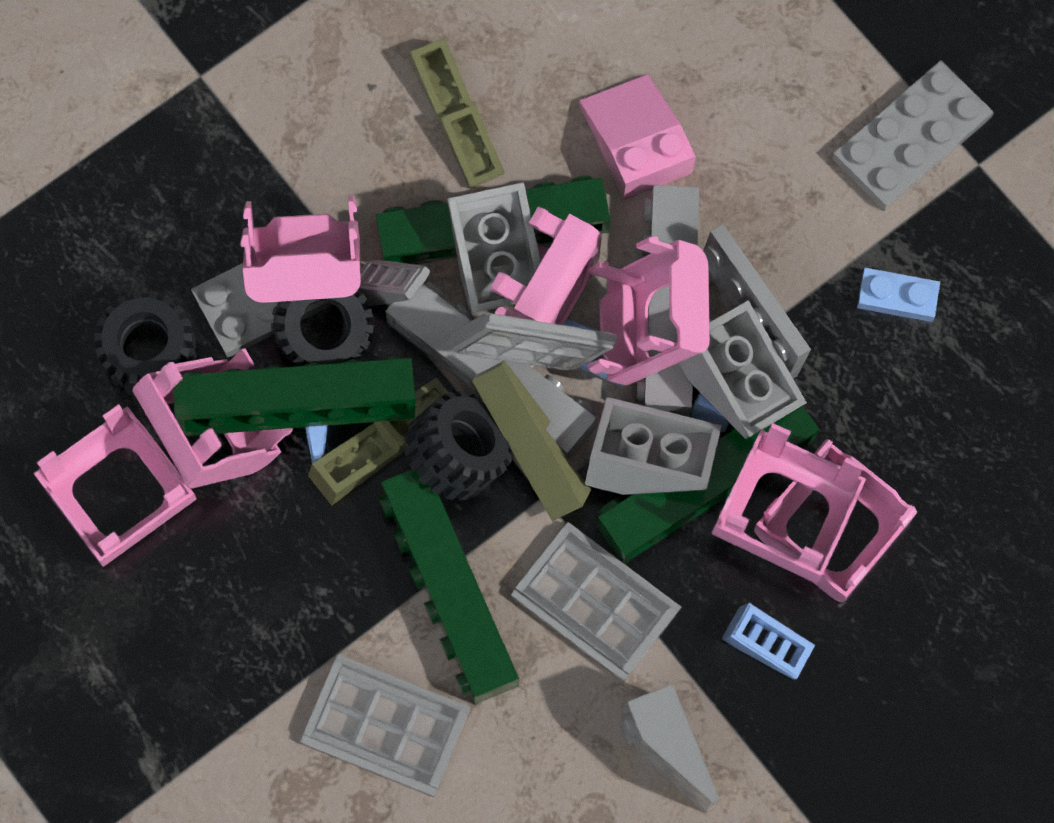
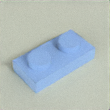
[857,268,940,322]

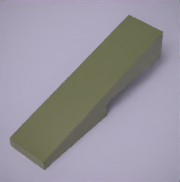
[408,38,505,189]
[472,360,591,521]
[308,377,448,505]

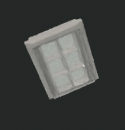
[446,313,617,370]
[510,522,681,682]
[300,654,471,797]

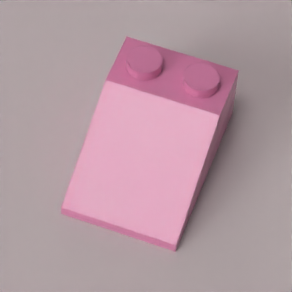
[579,74,696,200]

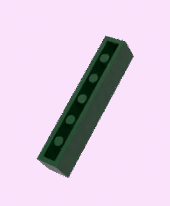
[376,175,611,265]
[173,357,415,436]
[597,406,820,564]
[378,469,519,705]

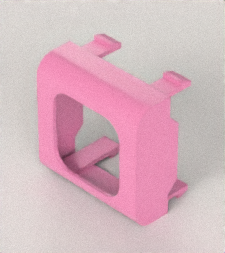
[241,195,361,303]
[490,207,602,325]
[588,236,710,385]
[132,348,293,488]
[34,404,196,567]
[712,423,866,584]
[754,439,917,602]

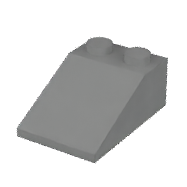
[447,182,541,313]
[675,300,807,439]
[585,397,722,494]
[620,684,719,814]

